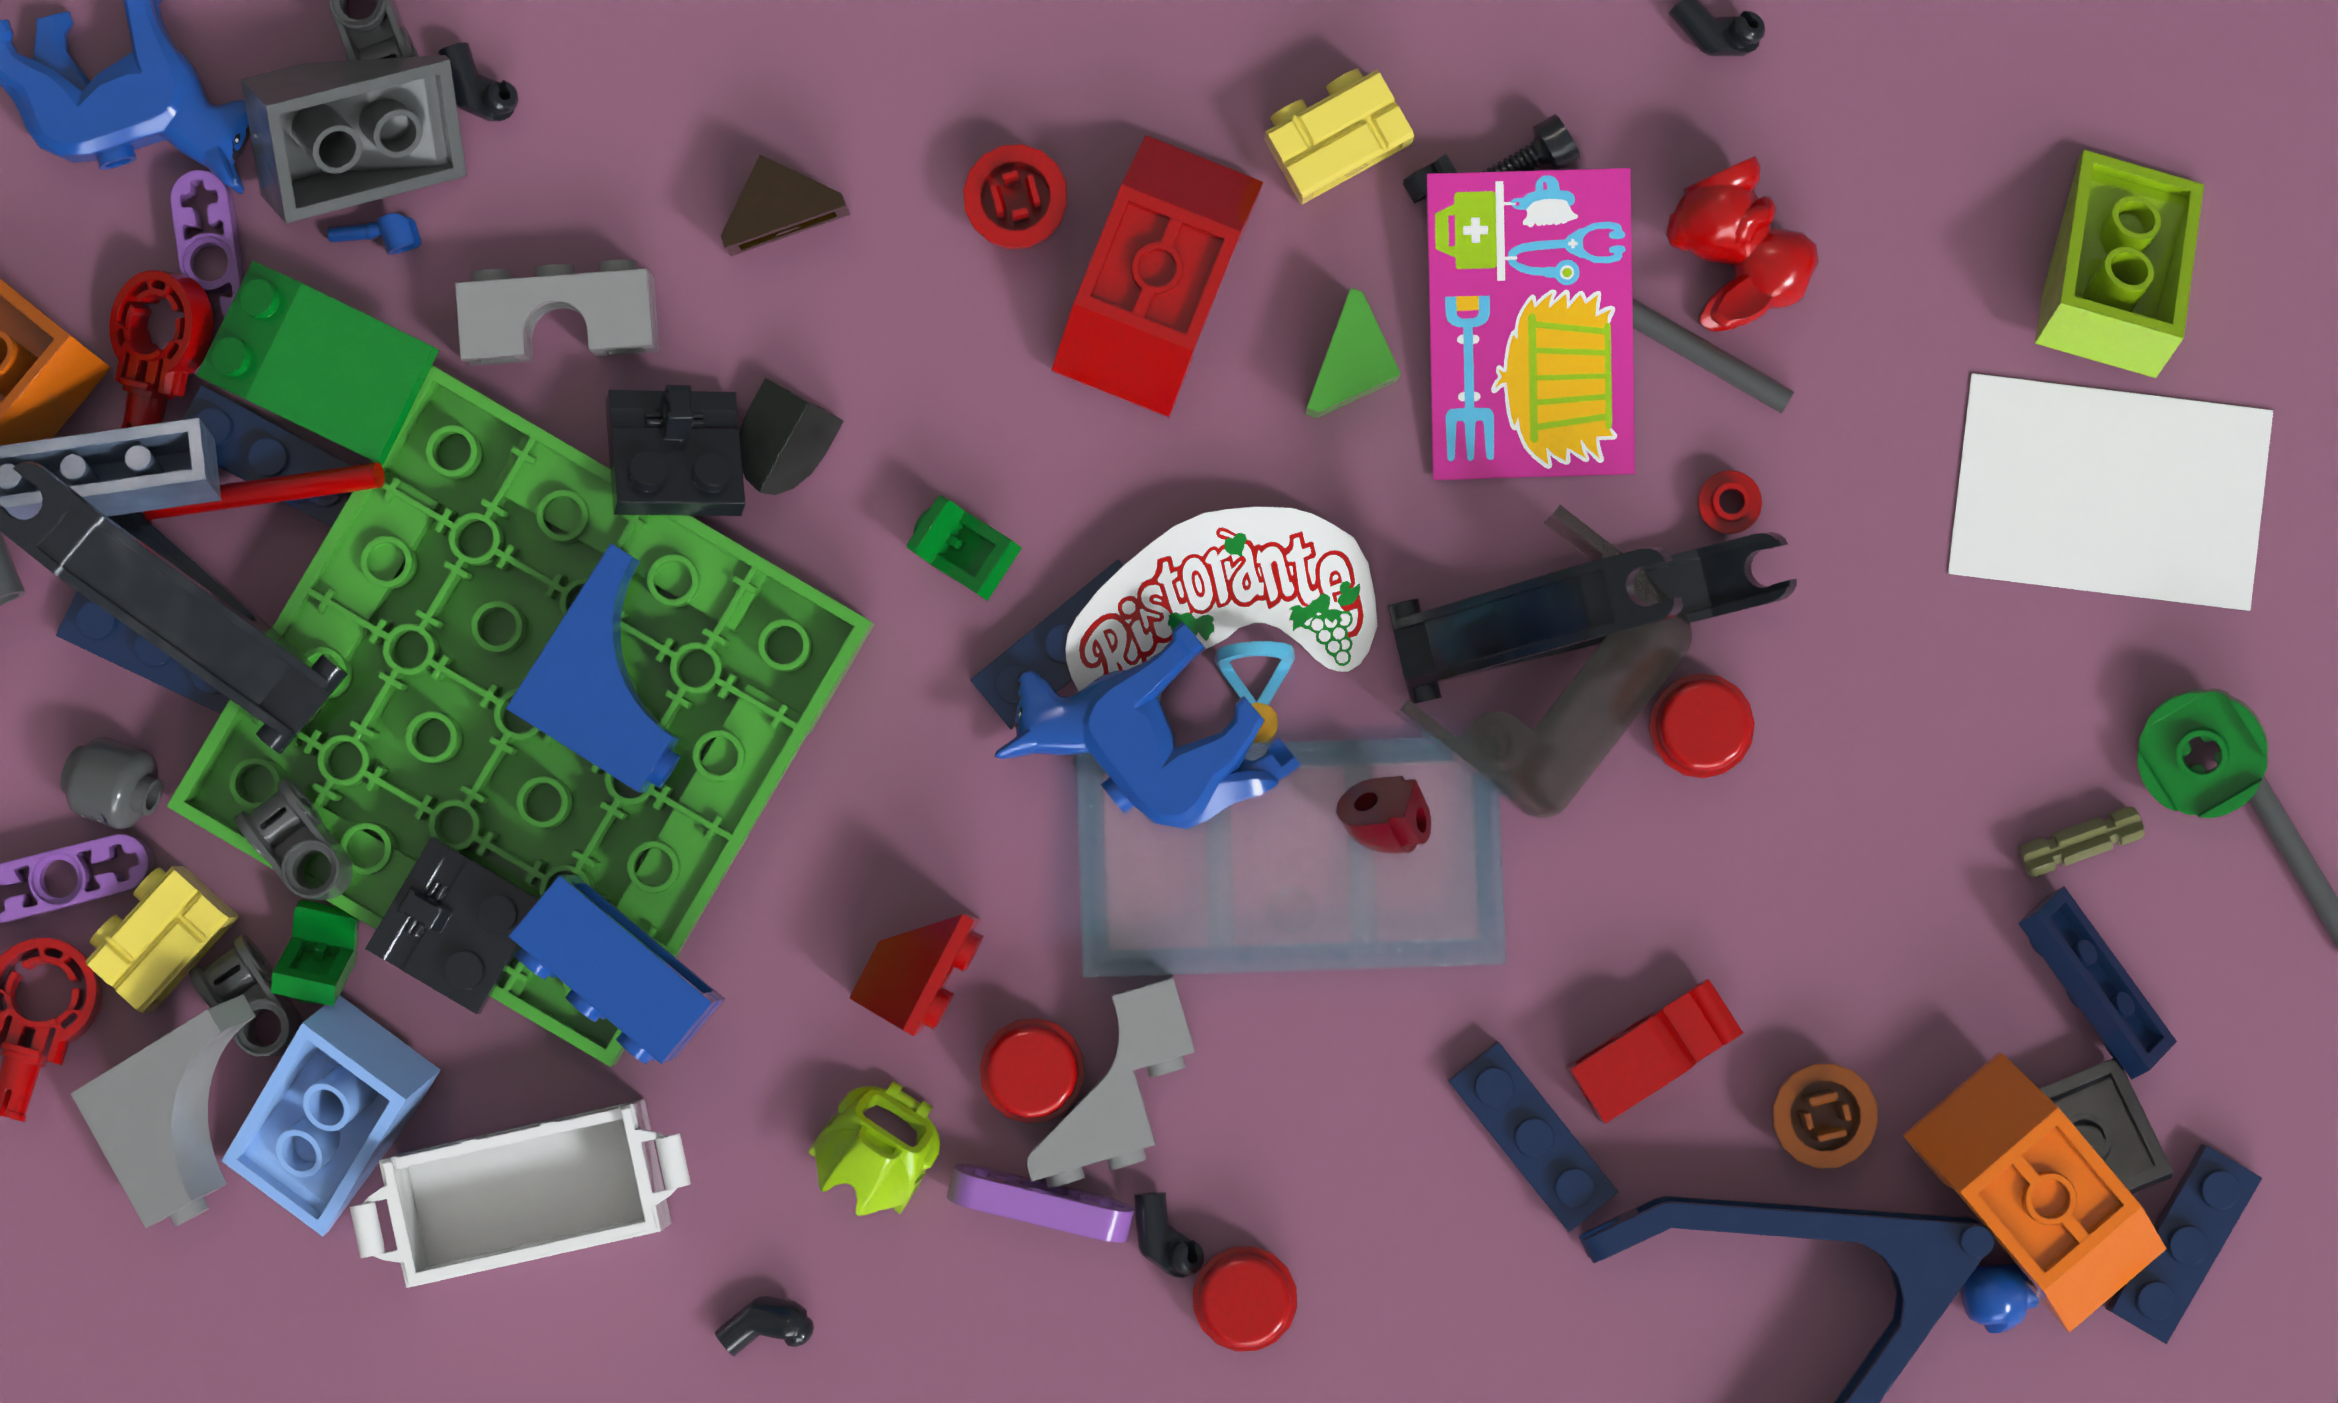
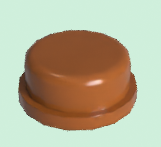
[1772,1063,1878,1168]

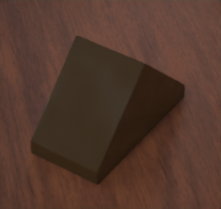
[721,155,850,256]

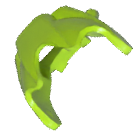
[808,1080,940,1216]

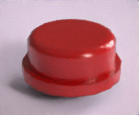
[963,144,1068,250]
[1648,673,1755,779]
[980,1018,1085,1123]
[1193,1246,1297,1352]

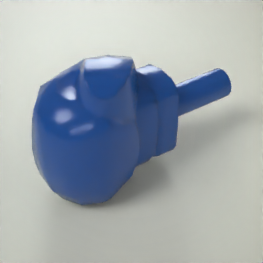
[1961,1263,2039,1333]

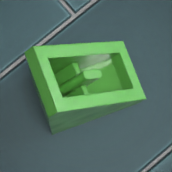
[1305,288,1401,418]

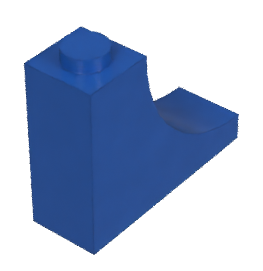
[506,544,681,793]

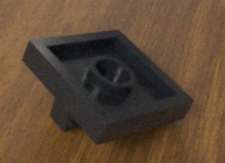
[605,385,745,516]
[365,837,540,1014]
[2040,1058,2173,1194]

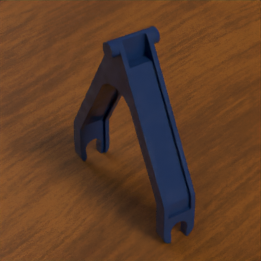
[1578,1196,1994,1403]

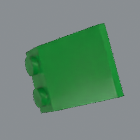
[196,260,439,465]

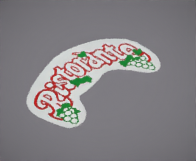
[1065,506,1378,701]

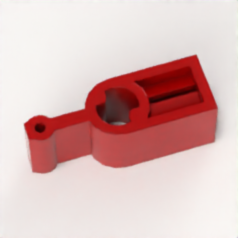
[1566,979,1743,1124]

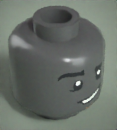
[60,737,163,829]

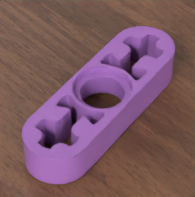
[170,170,245,344]
[0,834,155,923]
[946,1164,1134,1243]

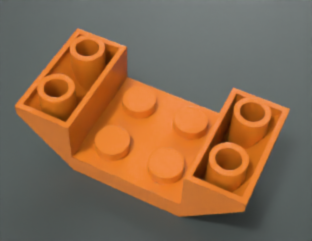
[1902,1052,2166,1333]

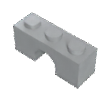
[455,259,660,366]

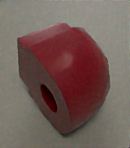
[1336,776,1431,854]

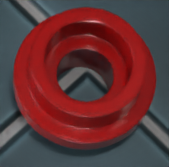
[1697,470,1762,535]

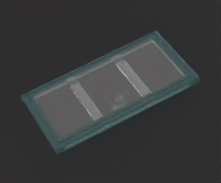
[1073,735,1506,978]

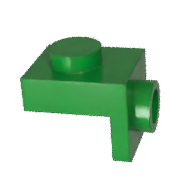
[907,495,1022,601]
[271,900,360,1007]

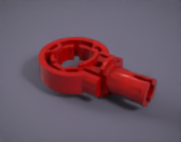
[109,270,214,429]
[0,938,102,1122]

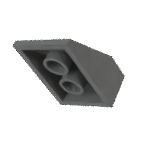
[241,55,467,224]

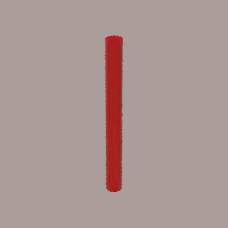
[143,462,385,520]

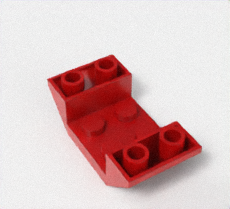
[1051,135,1263,418]

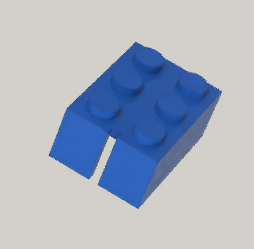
[508,875,725,1064]

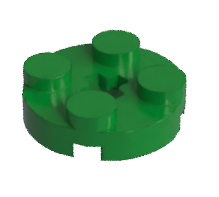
[2137,688,2268,818]

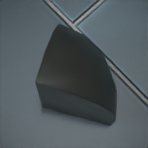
[739,378,844,495]

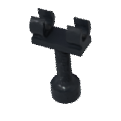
[1402,114,1580,204]

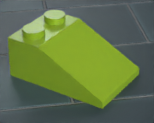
[2035,149,2204,378]

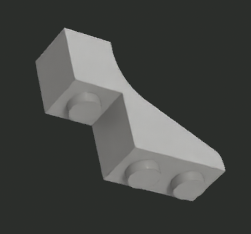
[1027,976,1195,1188]

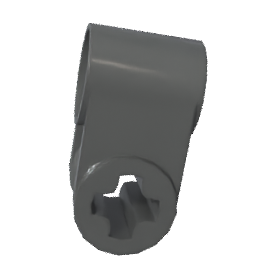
[329,0,419,61]
[234,777,353,900]
[189,933,303,1056]

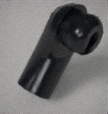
[1668,0,1765,56]
[438,42,519,122]
[1134,1192,1204,1278]
[715,1296,814,1356]

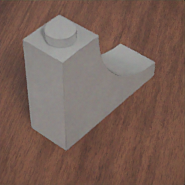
[71,994,256,1228]

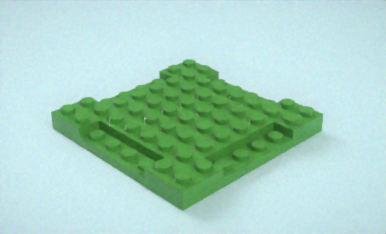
[166,365,875,1067]

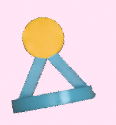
[1214,641,1295,745]

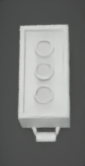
[350,1099,691,1288]

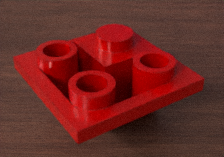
[849,913,984,1036]

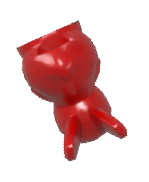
[1665,156,1819,332]

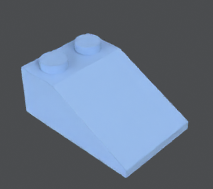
[221,995,440,1237]

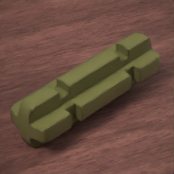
[2018,807,2145,877]

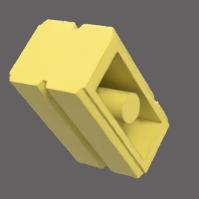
[1264,68,1414,205]
[85,866,239,1013]

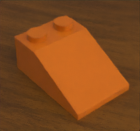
[0,278,111,446]

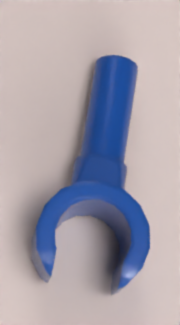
[328,213,421,255]

